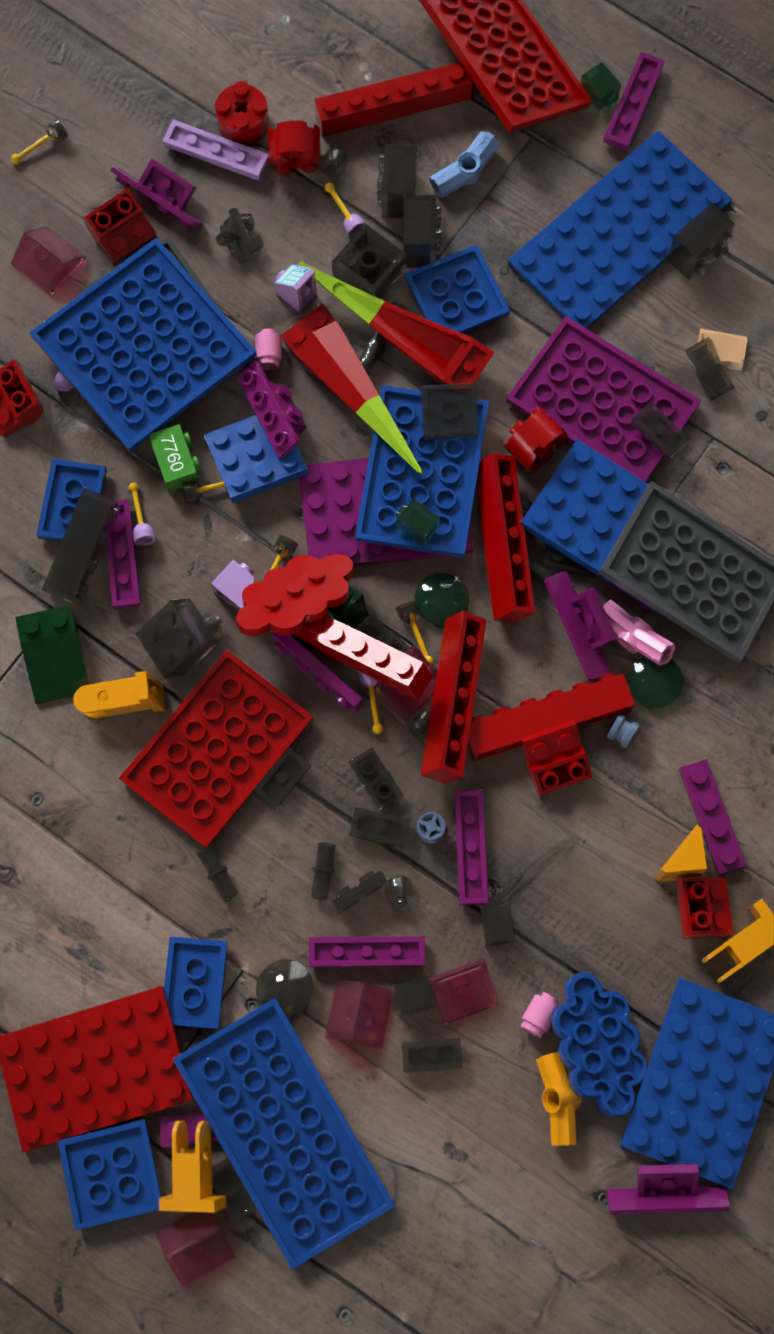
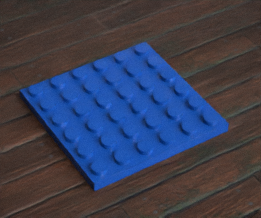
[29,238,257,452]

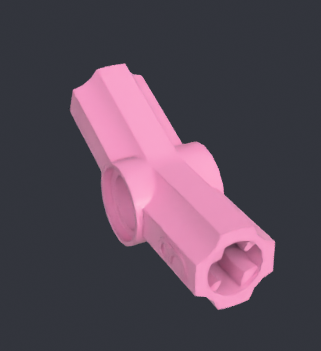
[603,599,676,666]

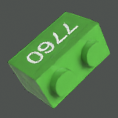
[149,424,201,492]

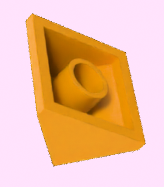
[654,825,707,882]

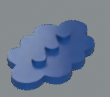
[551,972,647,1118]

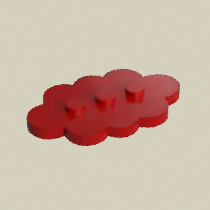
[236,554,354,636]

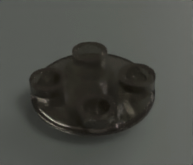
[256,959,313,1016]

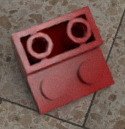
[84,187,157,265]
[0,359,43,437]
[520,720,592,796]
[675,877,734,940]

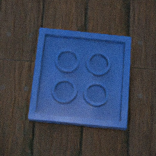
[404,244,510,334]
[204,415,309,504]
[58,1119,162,1231]

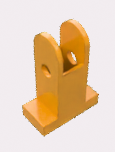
[73,671,165,719]
[701,899,774,984]
[159,1120,226,1213]

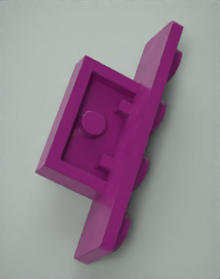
[110,159,204,229]
[238,361,307,458]
[544,571,617,681]
[607,1164,730,1215]

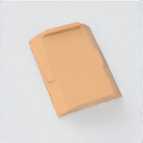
[694,328,747,371]

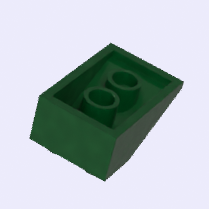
[15,605,89,704]

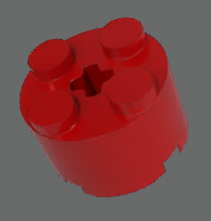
[215,81,269,145]
[268,120,321,174]
[504,406,568,472]

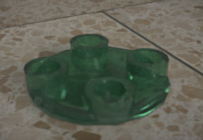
[415,573,469,628]
[628,656,684,709]

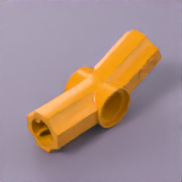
[536,1052,582,1146]

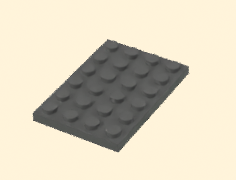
[598,481,774,663]

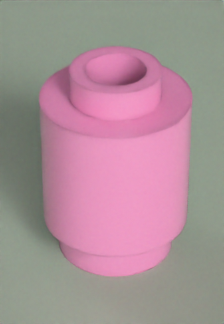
[255,329,282,371]
[520,992,558,1038]

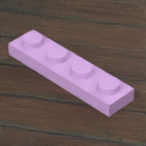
[163,120,269,181]

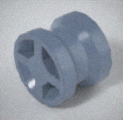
[606,713,640,749]
[417,812,446,844]

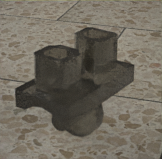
[216,208,263,263]

